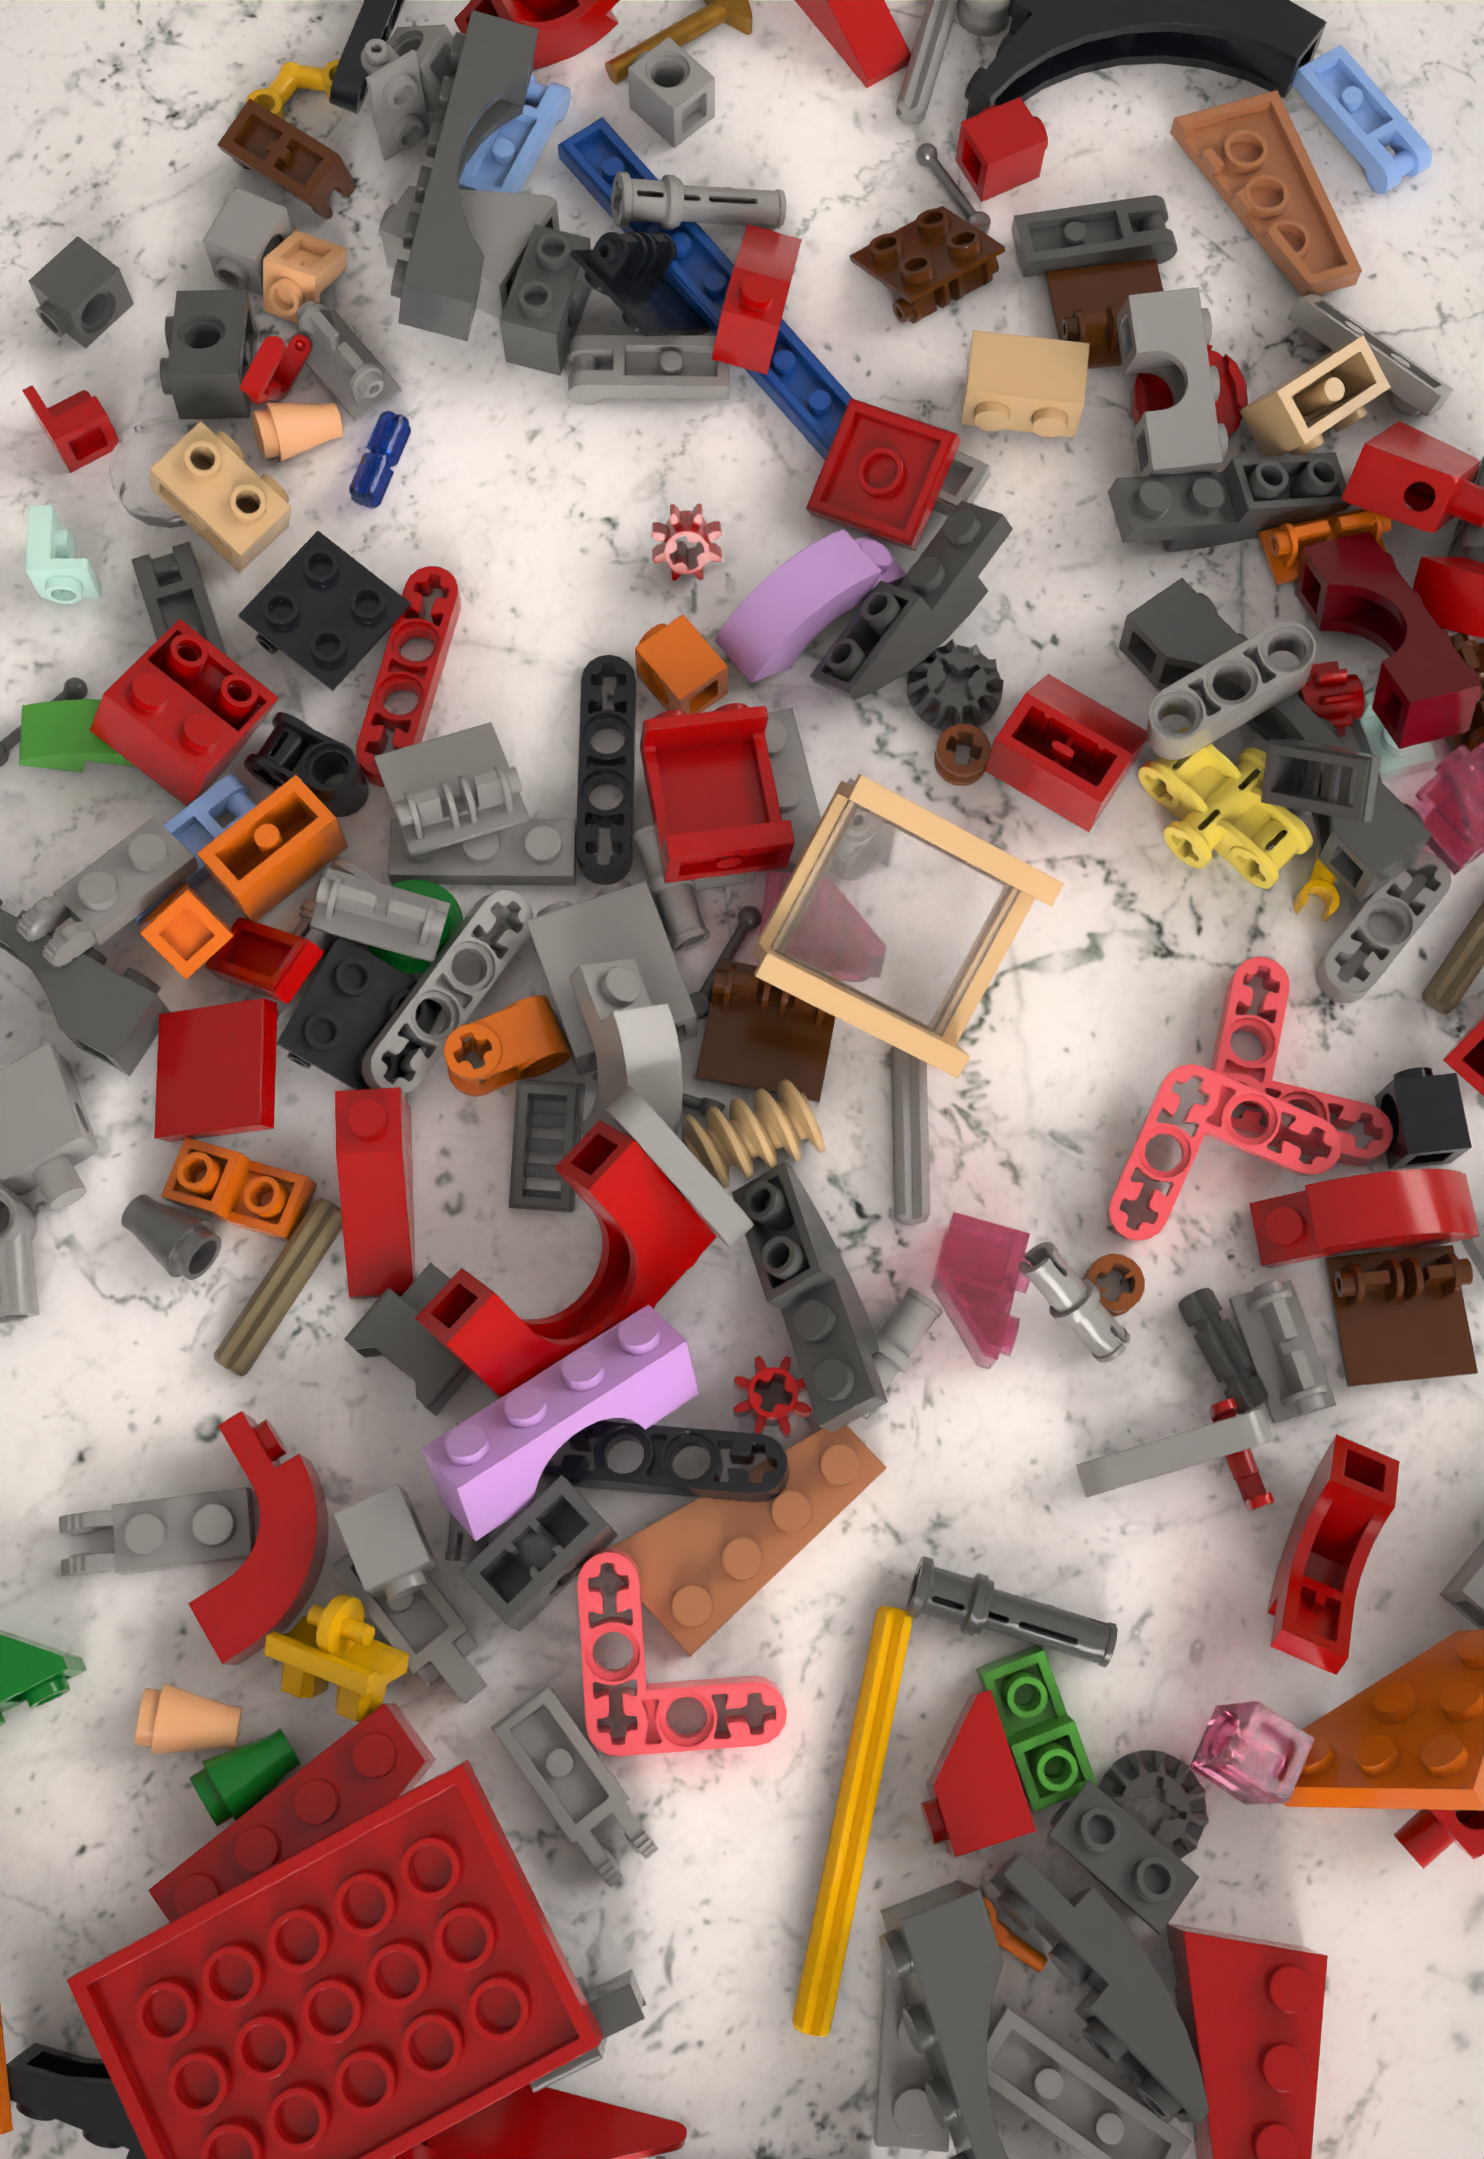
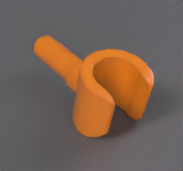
[983,1897,1047,1973]

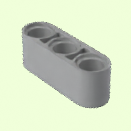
[1147,621,1316,760]

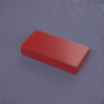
[205,917,324,1004]

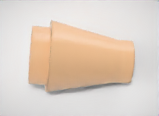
[252,402,343,462]
[134,1683,242,1755]

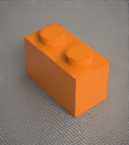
[197,775,348,922]

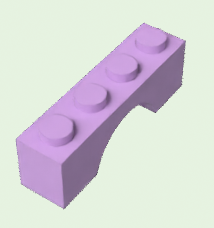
[422,1304,699,1542]

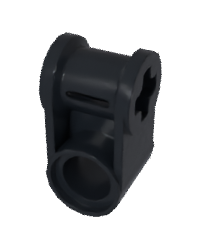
[244,712,369,817]

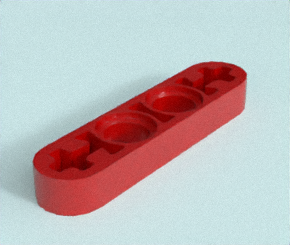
[356,566,461,787]

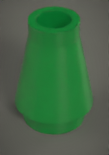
[189,1728,301,1827]

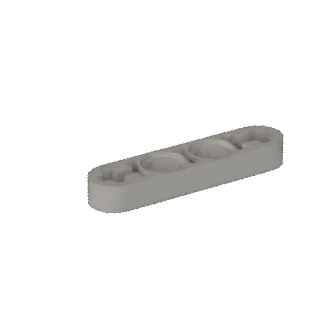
[362,890,533,1094]

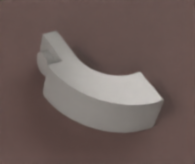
[569,958,683,1137]

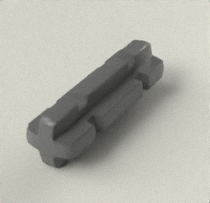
[1178,1288,1268,1414]

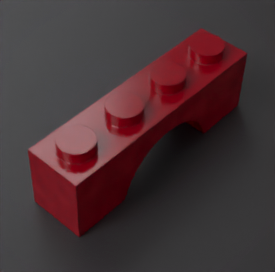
[1295,531,1481,749]

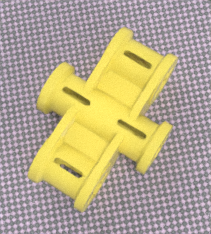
[1138,727,1313,889]

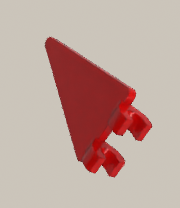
[393,2084,687,2159]

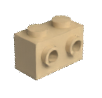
[960,330,1090,438]
[1239,335,1391,456]
[150,421,291,573]

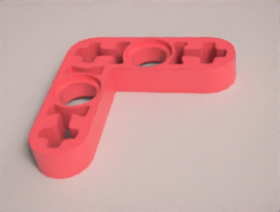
[1204,957,1393,1166]
[1107,1064,1342,1241]
[577,1548,787,1756]

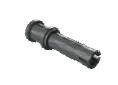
[906,1556,1118,1667]

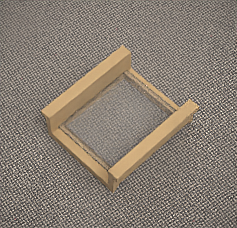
[751,774,1064,1078]

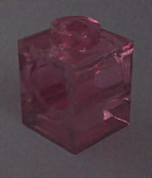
[1189,1701,1315,1804]

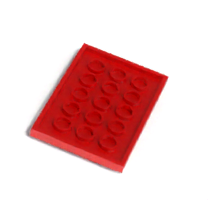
[67,1759,604,2159]

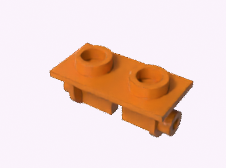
[1258,509,1391,585]

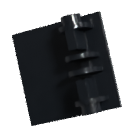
[570,232,710,337]
[238,530,411,691]
[276,936,442,1090]

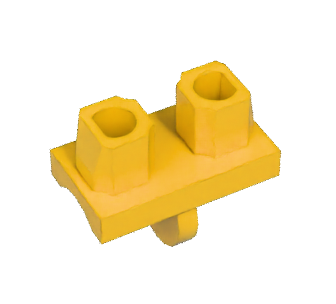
[264,1593,410,1722]

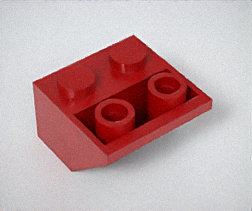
[89,619,279,807]
[985,674,1148,832]

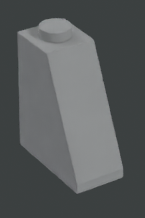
[379,186,560,319]

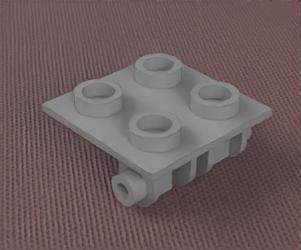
[374,722,530,857]

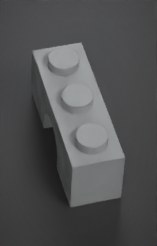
[1116,287,1228,477]

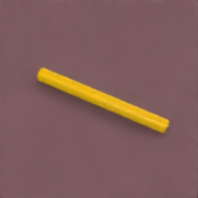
[792,1605,913,2037]

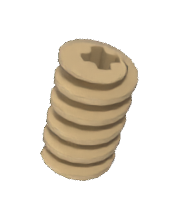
[682,1079,825,1189]

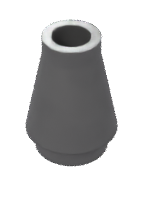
[121,1194,222,1280]

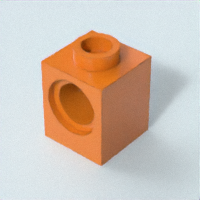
[635,614,728,714]
[139,881,233,980]

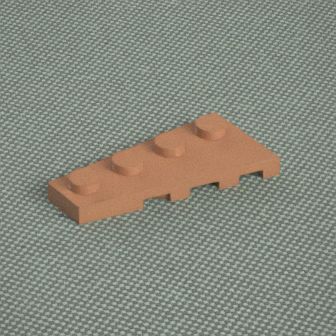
[1170,90,1362,297]
[607,1425,887,1657]

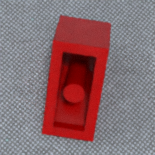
[921,1690,1036,1857]

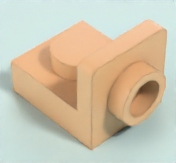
[263,230,347,324]

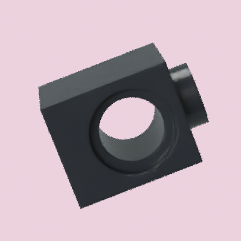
[1375,1067,1472,1169]

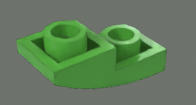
[19,699,135,772]
[976,1645,1098,1812]

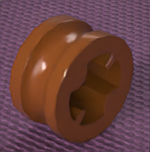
[934,724,991,786]
[1083,1254,1145,1317]

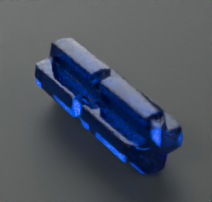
[349,410,411,509]

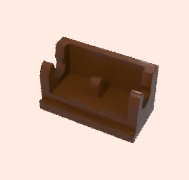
[217,98,357,219]

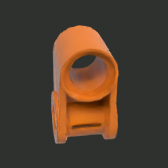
[444,995,572,1097]

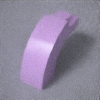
[714,529,907,683]

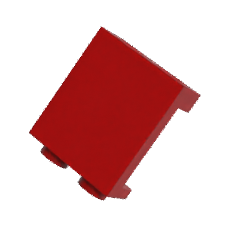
[639,703,795,883]

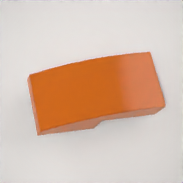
[161,1137,317,1242]

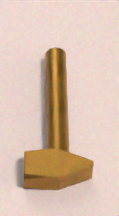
[605,0,752,84]

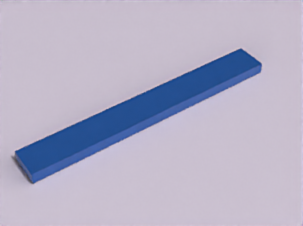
[558,117,852,460]

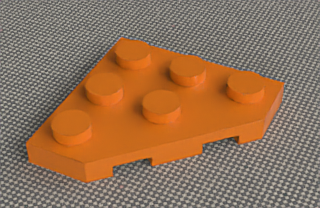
[1274,1629,1484,1811]

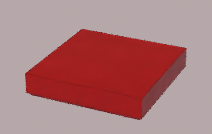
[806,398,961,552]
[154,998,277,1142]

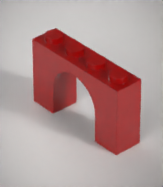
[415,1120,717,1399]

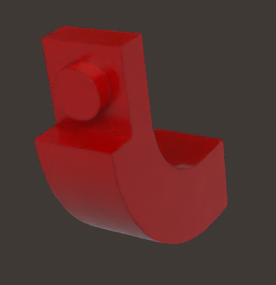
[188,1411,329,1665]

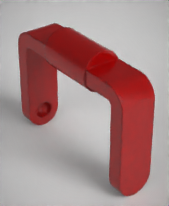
[240,334,313,404]
[1209,1398,1275,1512]

